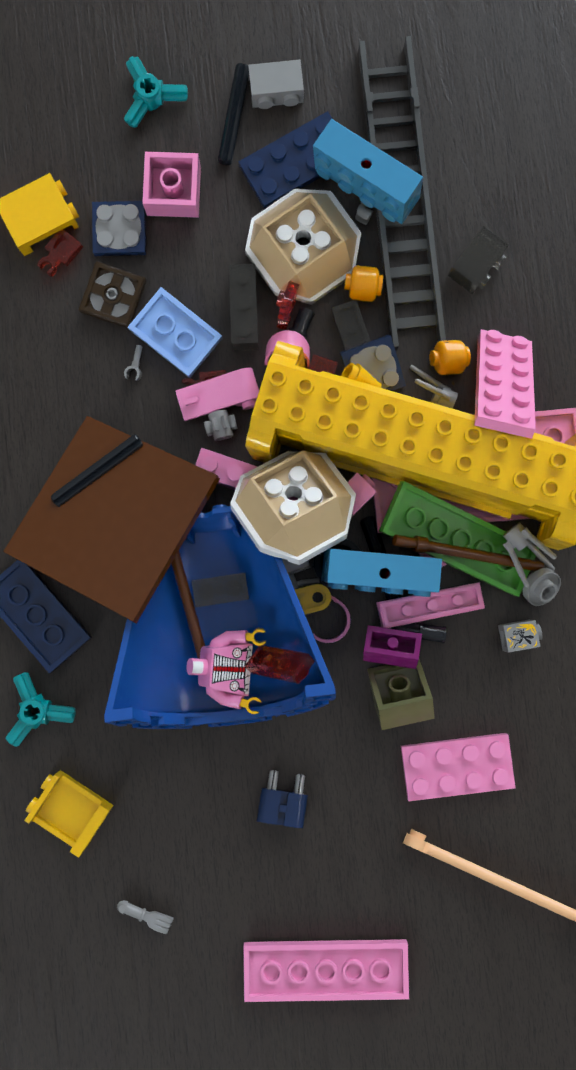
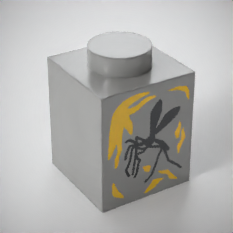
[498,619,542,653]

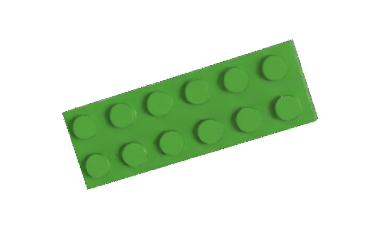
[378,481,539,597]

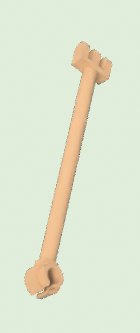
[403,829,576,922]

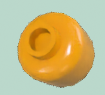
[344,265,383,302]
[429,340,471,375]

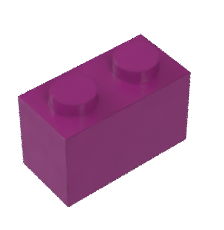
[363,625,422,669]

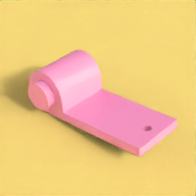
[175,367,259,421]

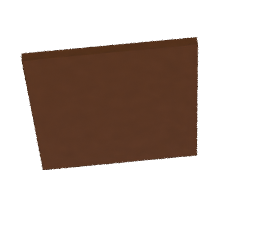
[3,416,220,624]

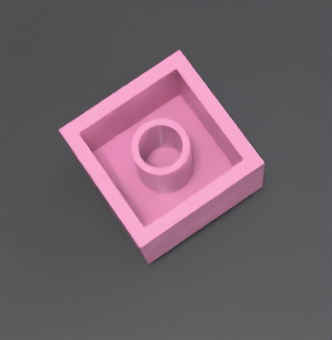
[143,152,201,218]

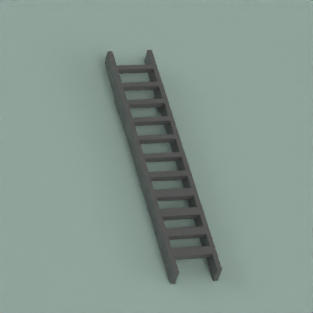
[358,36,446,351]

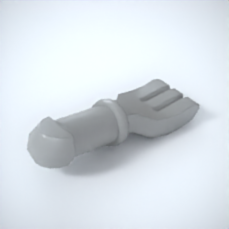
[117,900,174,934]

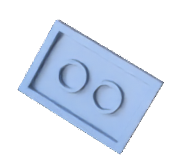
[128,287,223,378]

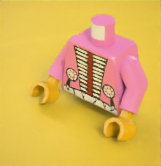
[186,628,266,714]

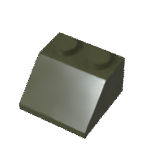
[367,659,435,730]

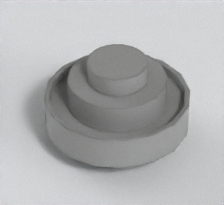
[523,568,561,606]

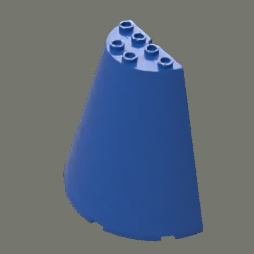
[104,505,336,729]

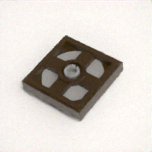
[79,261,147,328]

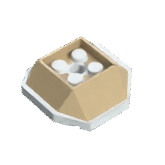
[245,189,361,305]
[230,450,356,565]

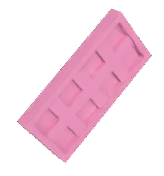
[401,733,515,801]

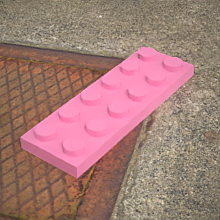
[474,329,536,439]
[244,939,409,1002]

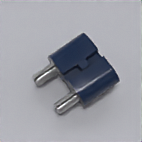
[256,770,308,828]

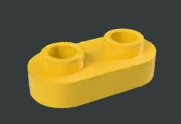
[295,584,331,614]

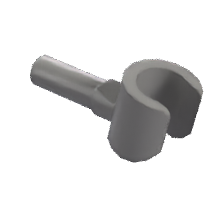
[355,202,373,225]
[124,345,143,381]
[289,574,319,589]

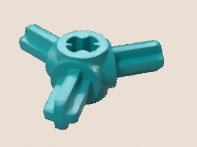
[124,56,188,128]
[6,672,76,747]

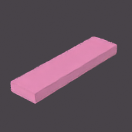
[376,582,485,628]

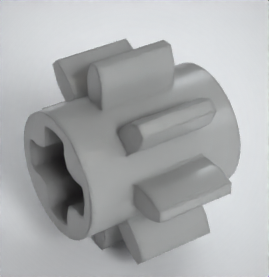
[204,410,238,441]

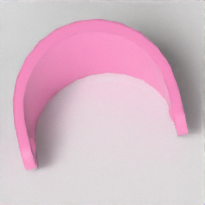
[265,330,310,367]
[313,595,351,643]

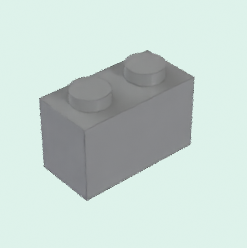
[248,59,304,109]

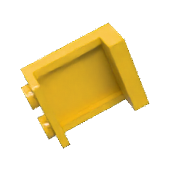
[0,173,79,256]
[24,770,114,858]

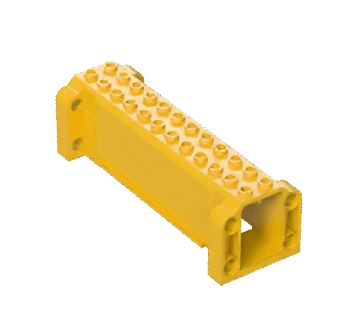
[245,341,576,550]

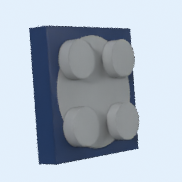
[92,201,146,256]
[339,335,406,391]

